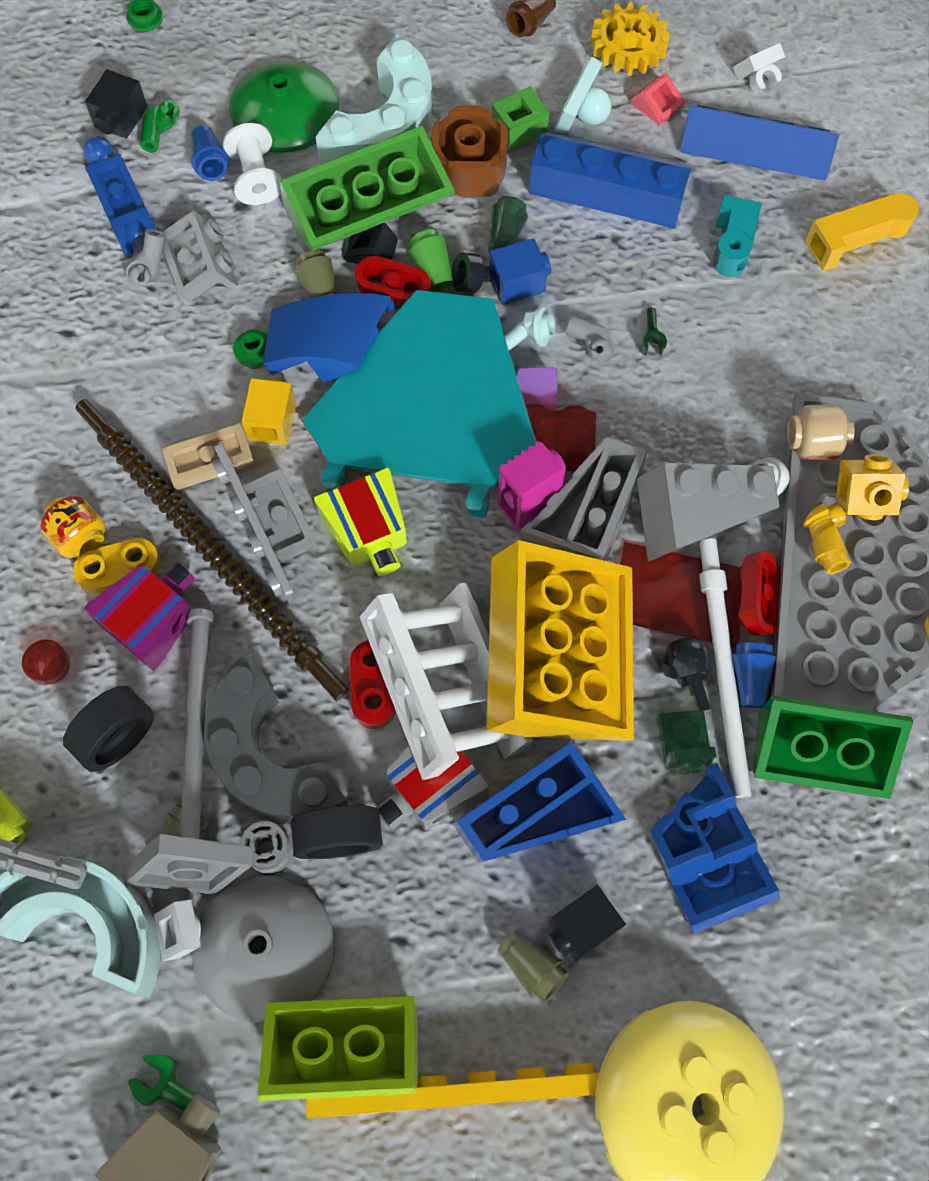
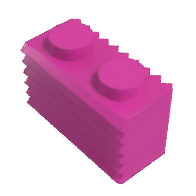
[498,441,566,532]

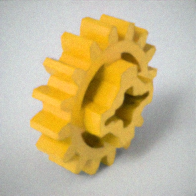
[590,2,670,76]

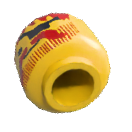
[40,496,106,558]

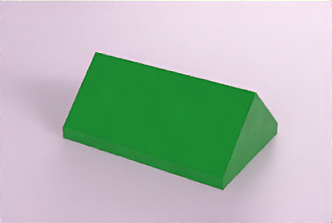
[754,696,913,799]

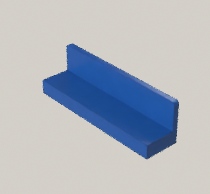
[680,103,840,180]

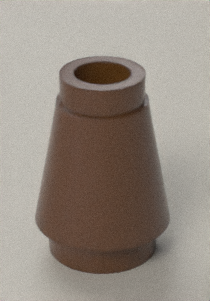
[506,0,556,37]

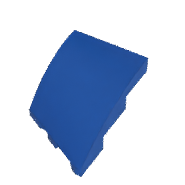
[263,293,394,383]
[650,763,780,934]

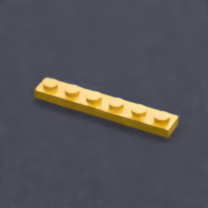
[306,1063,600,1119]

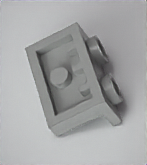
[163,210,238,302]

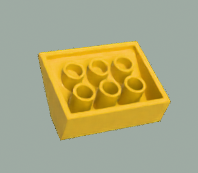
[486,540,634,741]

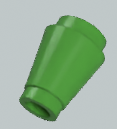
[409,229,454,291]

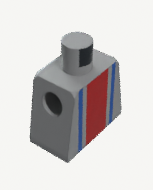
[376,746,490,831]

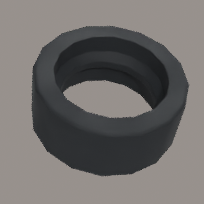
[63,686,154,772]
[291,805,383,860]

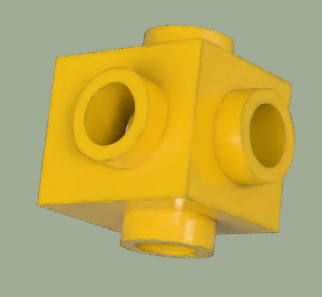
[836,454,909,520]

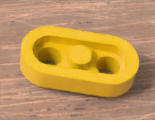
[73,538,161,595]

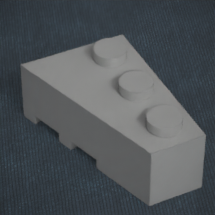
[520,437,647,561]
[637,463,779,562]

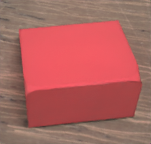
[630,73,686,125]

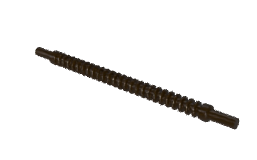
[75,399,349,701]

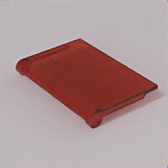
[620,542,742,648]

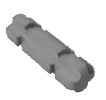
[0,839,87,890]

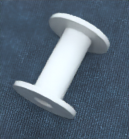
[223,123,282,205]

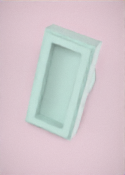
[553,57,612,135]

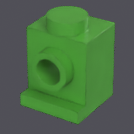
[491,86,549,150]

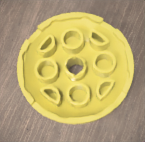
[595,1001,784,1181]

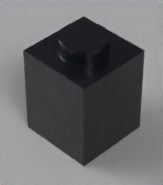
[84,69,148,139]
[548,884,626,962]

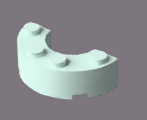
[316,34,433,165]
[0,856,160,998]

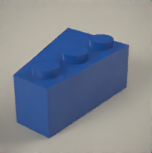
[452,741,626,862]

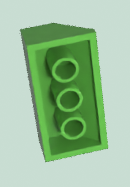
[280,126,455,251]

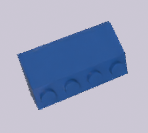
[529,131,693,229]

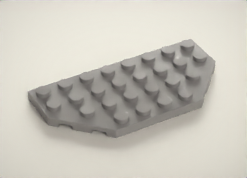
[770,392,929,711]

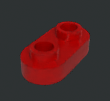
[355,256,431,307]
[739,551,780,636]
[350,640,396,729]

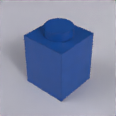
[489,238,551,305]

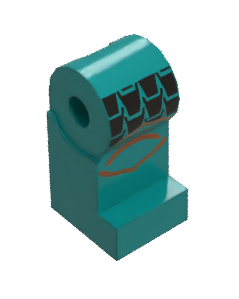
[713,195,762,277]

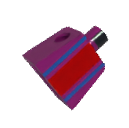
[84,562,195,672]

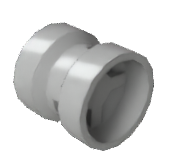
[240,821,293,875]

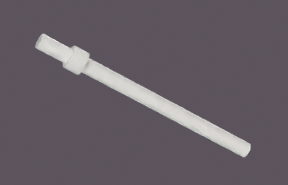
[699,538,751,798]

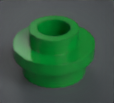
[127,0,163,32]
[233,330,268,369]

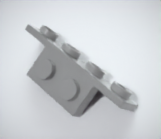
[211,442,317,604]

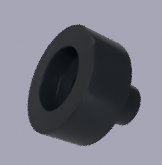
[452,252,492,293]

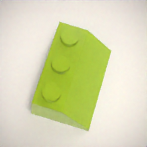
[257,996,418,1101]

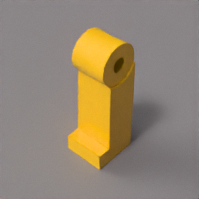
[805,193,919,271]

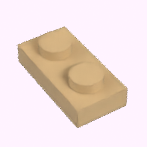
[161,423,255,491]

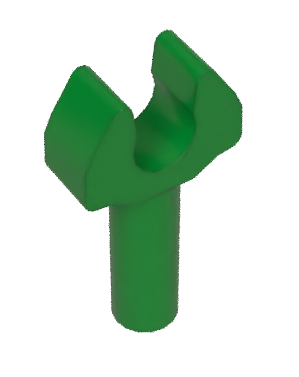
[128,1054,196,1111]

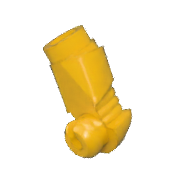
[803,503,851,574]

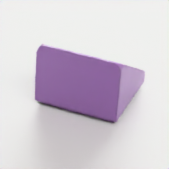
[516,367,557,418]

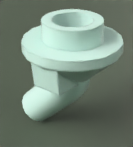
[504,307,555,351]

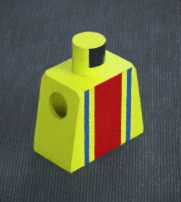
[314,468,407,576]

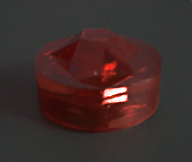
[22,639,70,685]

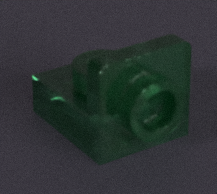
[657,709,717,775]

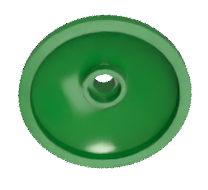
[229,60,339,153]

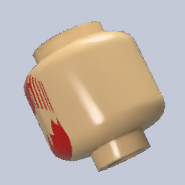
[787,405,855,460]

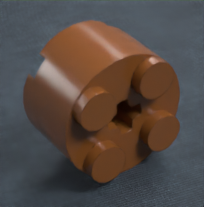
[431,105,508,198]

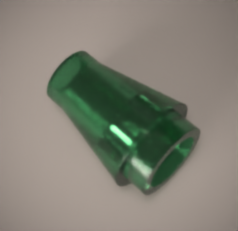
[488,196,528,253]

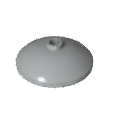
[192,876,335,1023]

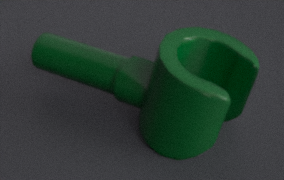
[640,307,667,356]

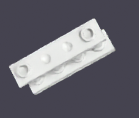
[359,583,533,780]

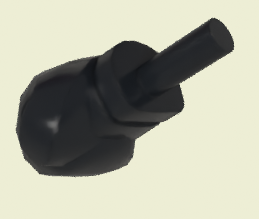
[660,636,712,712]

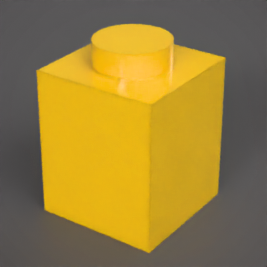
[241,377,296,446]

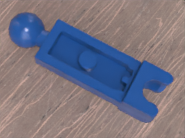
[83,136,156,258]

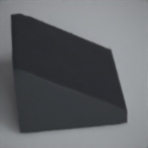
[344,222,398,264]

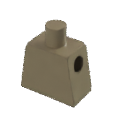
[95,1094,222,1181]

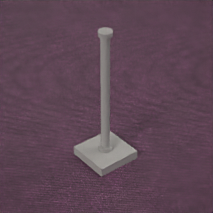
[124,608,253,895]

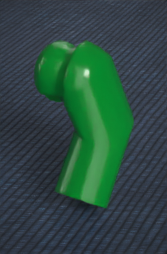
[140,100,180,152]

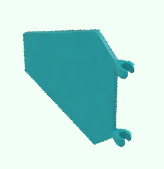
[301,290,536,518]

